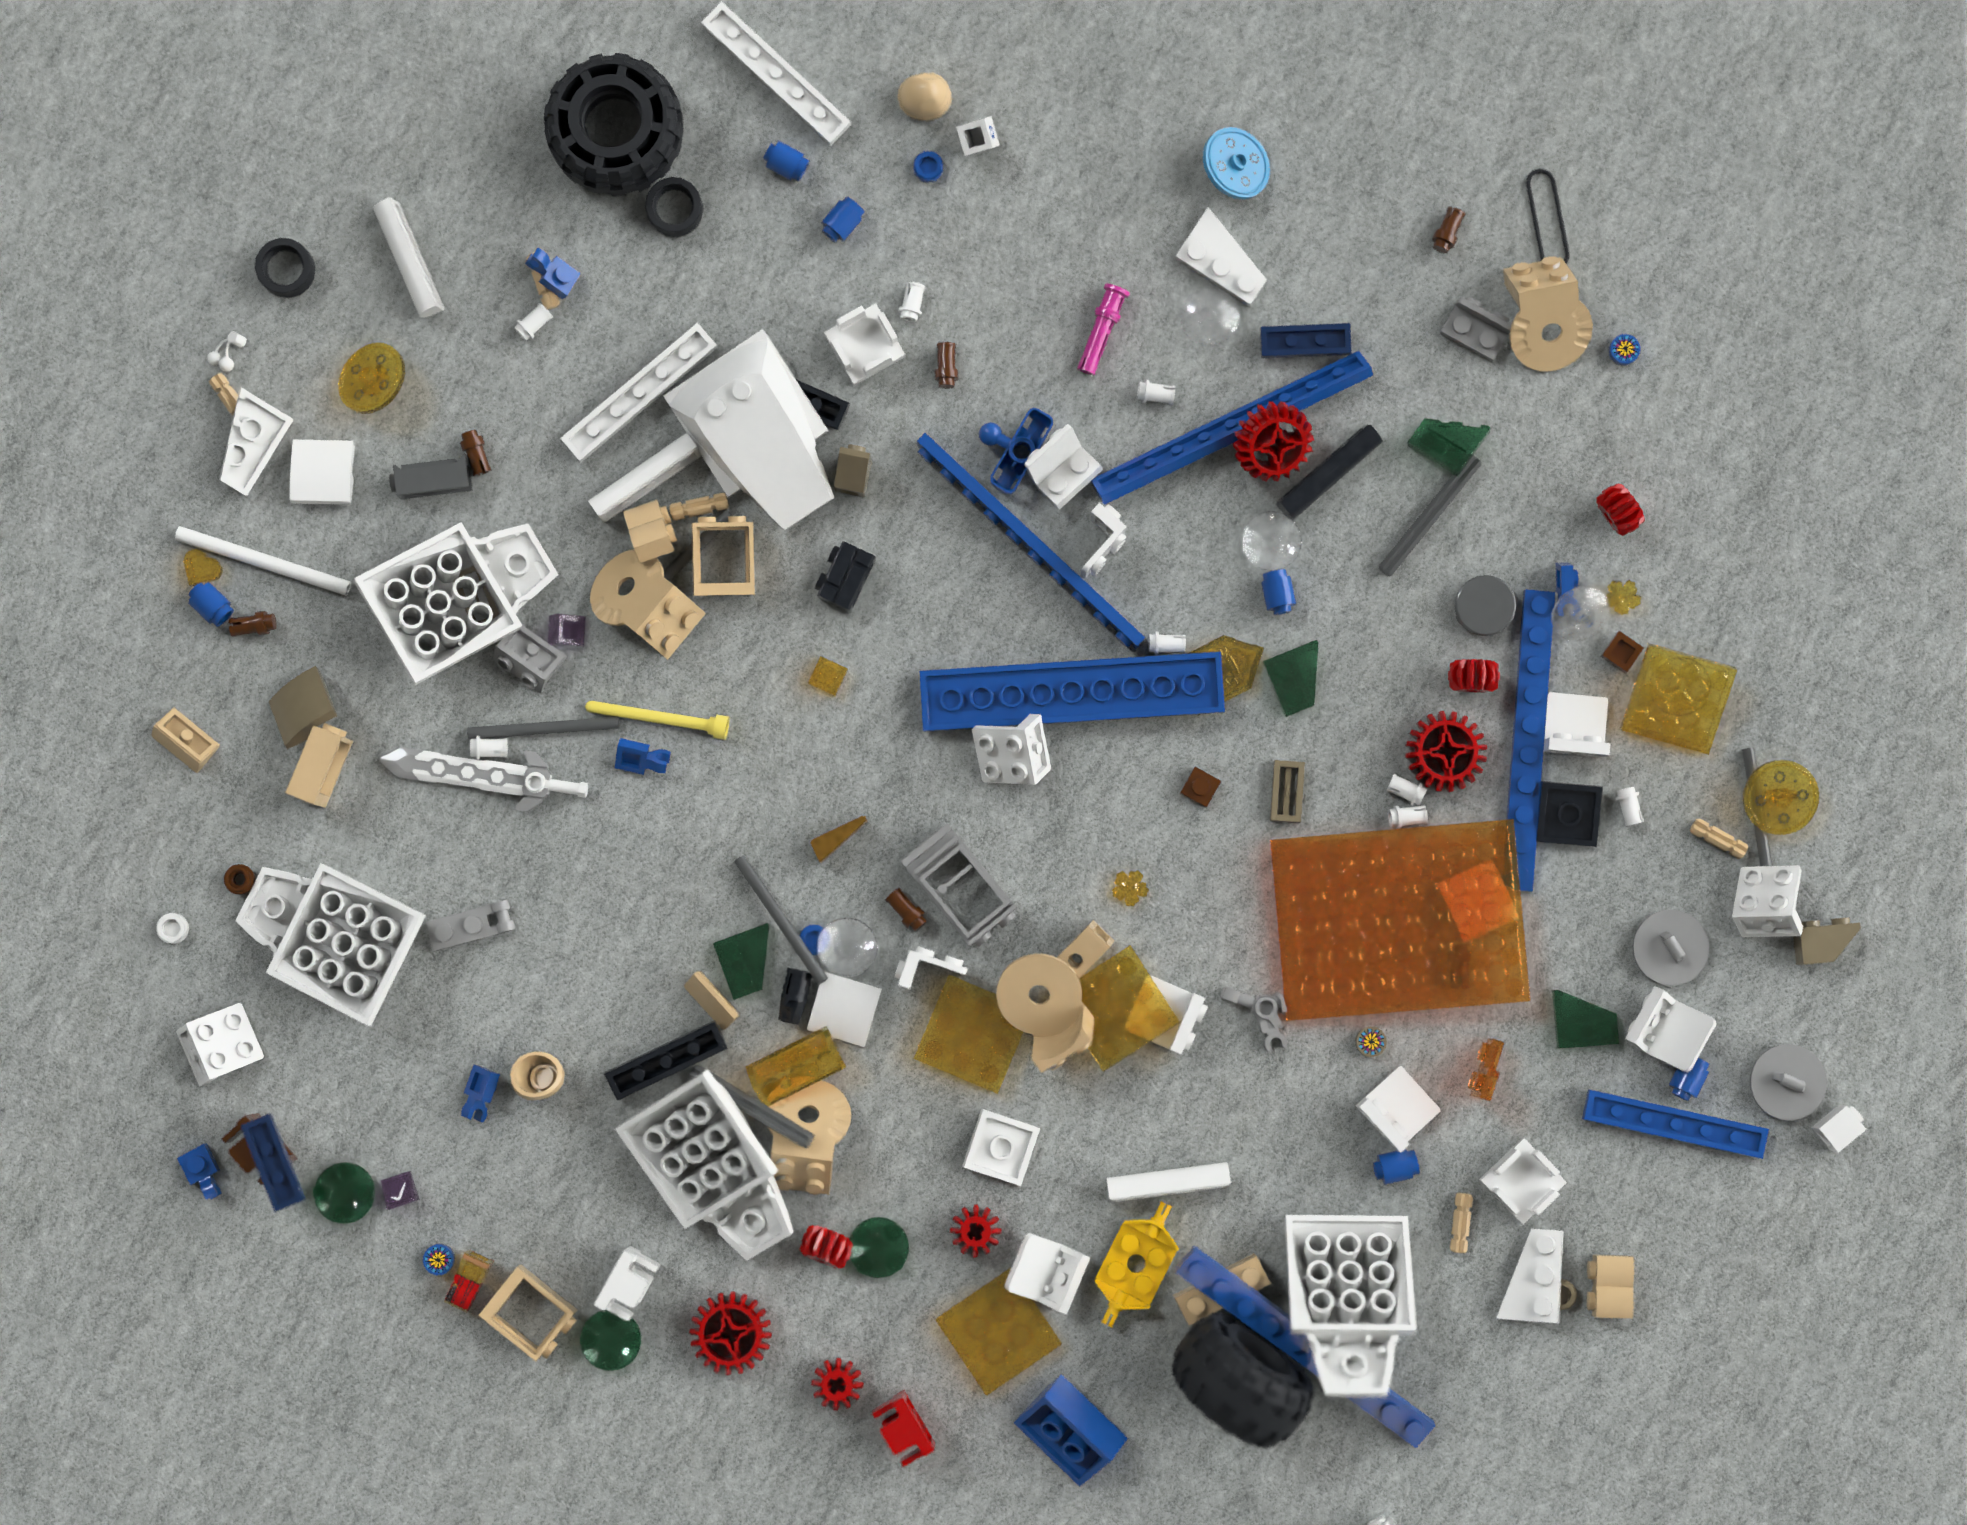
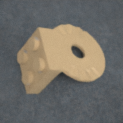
[1503,256,1593,371]
[590,549,706,660]
[996,954,1094,1073]
[767,1078,851,1195]

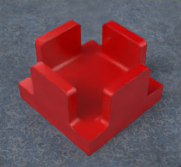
[871,1390,935,1467]

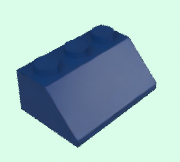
[1014,1374,1128,1487]

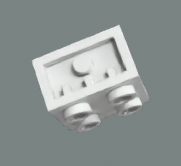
[1024,424,1103,510]
[1543,692,1610,758]
[972,714,1051,785]
[1732,865,1803,937]
[176,1003,264,1087]
[1355,1066,1441,1153]

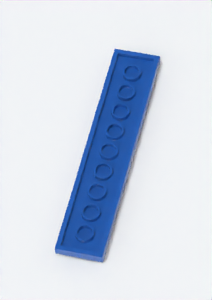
[919,652,1225,732]

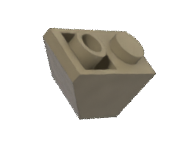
[834,444,872,498]
[1793,917,1861,965]

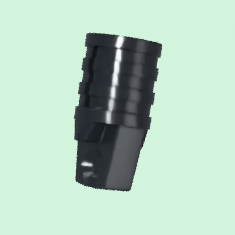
[778,967,813,1024]

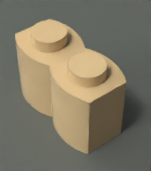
[623,500,677,563]
[1587,1254,1634,1319]

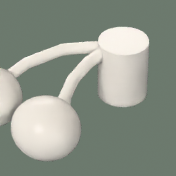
[207,331,246,372]

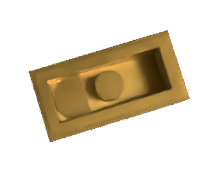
[810,816,868,863]

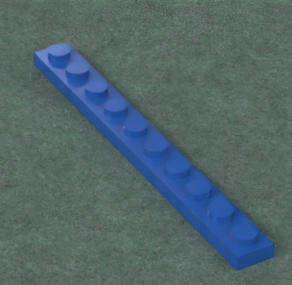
[1091,351,1373,505]
[917,433,1145,649]
[1502,589,1555,892]
[1175,1245,1435,1448]

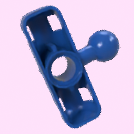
[979,408,1053,495]

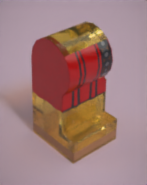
[444,1250,494,1313]

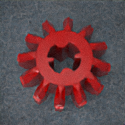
[1596,483,1645,536]
[1448,659,1500,693]
[950,1204,1002,1257]
[799,1225,853,1269]
[811,1357,864,1411]

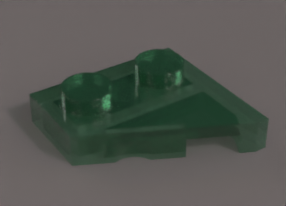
[1408,418,1491,477]
[1262,640,1319,718]
[713,923,770,1000]
[1552,990,1619,1049]

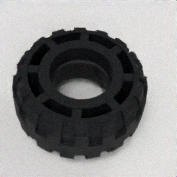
[544,53,684,197]
[1171,1312,1314,1448]

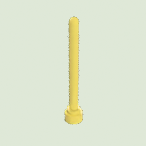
[585,701,730,740]

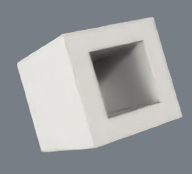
[956,116,999,156]
[1811,1105,1867,1153]

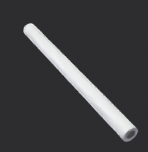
[175,526,351,596]

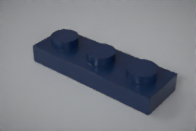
[1260,323,1352,358]
[241,1113,306,1212]

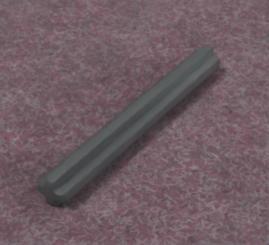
[1379,454,1481,577]
[689,1065,814,1148]

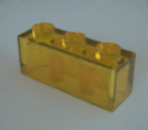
[745,1026,846,1107]

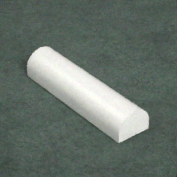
[373,197,444,318]
[588,432,701,523]
[1106,1162,1231,1203]

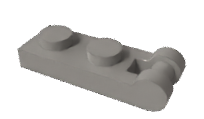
[426,900,516,952]

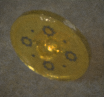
[338,343,405,414]
[1743,759,1819,835]

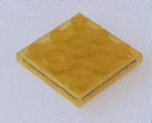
[1620,643,1737,755]
[1079,945,1181,1072]
[914,975,1023,1094]
[935,1267,1062,1396]

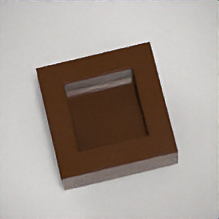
[1600,631,1644,673]
[1180,766,1221,808]

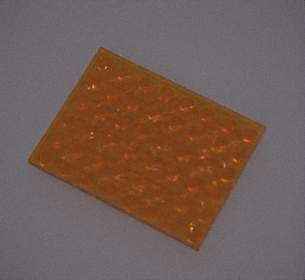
[1270,819,1531,1021]

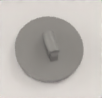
[1632,910,1709,986]
[1750,1044,1827,1121]

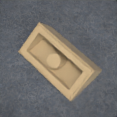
[151,708,220,773]
[684,971,740,1030]

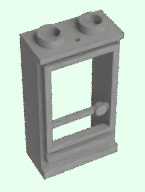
[901,823,1017,947]

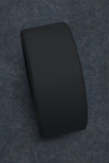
[645,177,703,237]
[255,238,315,298]

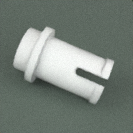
[898,282,925,322]
[514,303,553,341]
[1137,379,1175,405]
[1148,631,1186,655]
[470,736,508,760]
[1386,774,1427,806]
[1615,786,1644,826]
[1388,805,1428,829]

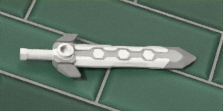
[380,747,588,812]

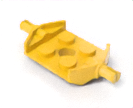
[1094,1201,1179,1328]

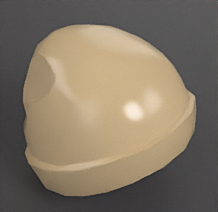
[898,73,952,121]
[510,1052,565,1101]

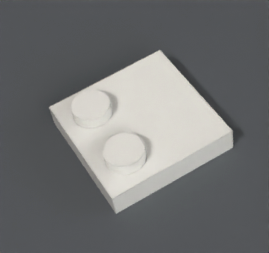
[962,1108,1040,1186]

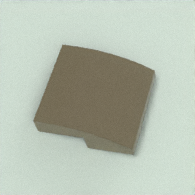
[269,666,337,749]

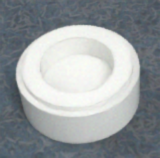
[156,913,189,944]

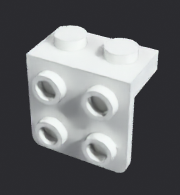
[1081,503,1127,578]
[894,946,968,989]
[1125,976,1208,1054]
[1625,986,1716,1072]
[1005,1233,1090,1315]

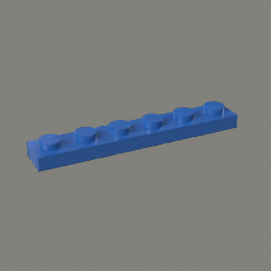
[1582,1089,1769,1159]

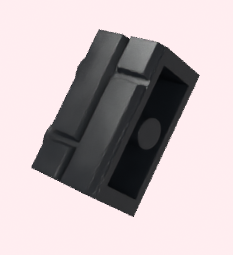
[815,541,876,613]

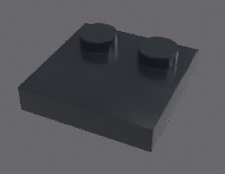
[1537,781,1603,847]

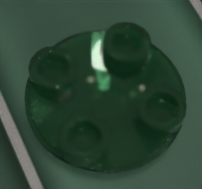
[313,1162,375,1224]
[849,1217,909,1278]
[580,1310,641,1371]

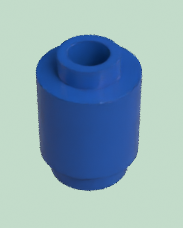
[763,141,810,182]
[821,196,864,242]
[1261,569,1296,615]
[188,582,234,627]
[1669,1058,1710,1101]
[1373,1149,1420,1185]

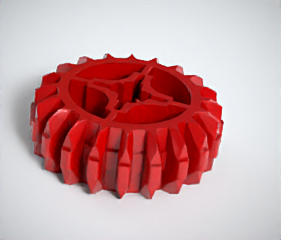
[1233,401,1314,482]
[1405,711,1487,792]
[689,1291,772,1375]

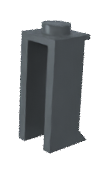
[389,453,473,500]

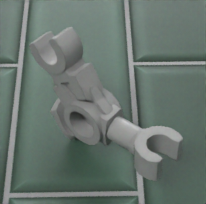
[1220,986,1287,1052]

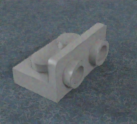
[1440,297,1512,362]
[492,625,566,693]

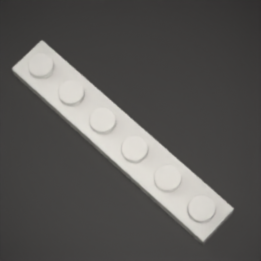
[701,1,851,146]
[560,323,718,462]

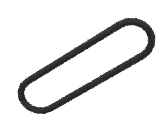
[1526,169,1570,264]

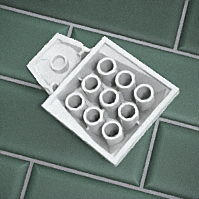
[664,330,834,531]
[354,523,559,685]
[235,863,426,1026]
[615,1069,794,1261]
[1285,1215,1417,1397]

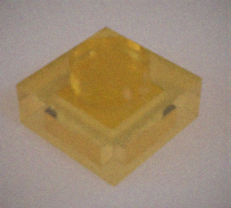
[808,656,848,697]

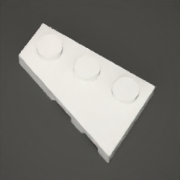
[1175,207,1267,307]
[219,387,294,496]
[1496,1229,1563,1324]

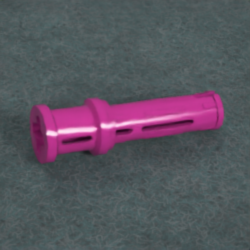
[1077,283,1130,376]

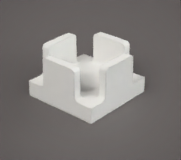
[824,303,906,385]
[1479,1138,1567,1225]
[594,1246,660,1321]

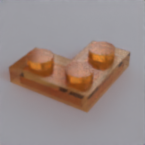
[1468,1038,1505,1101]

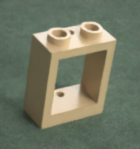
[691,516,755,596]
[285,723,353,808]
[478,1265,578,1361]

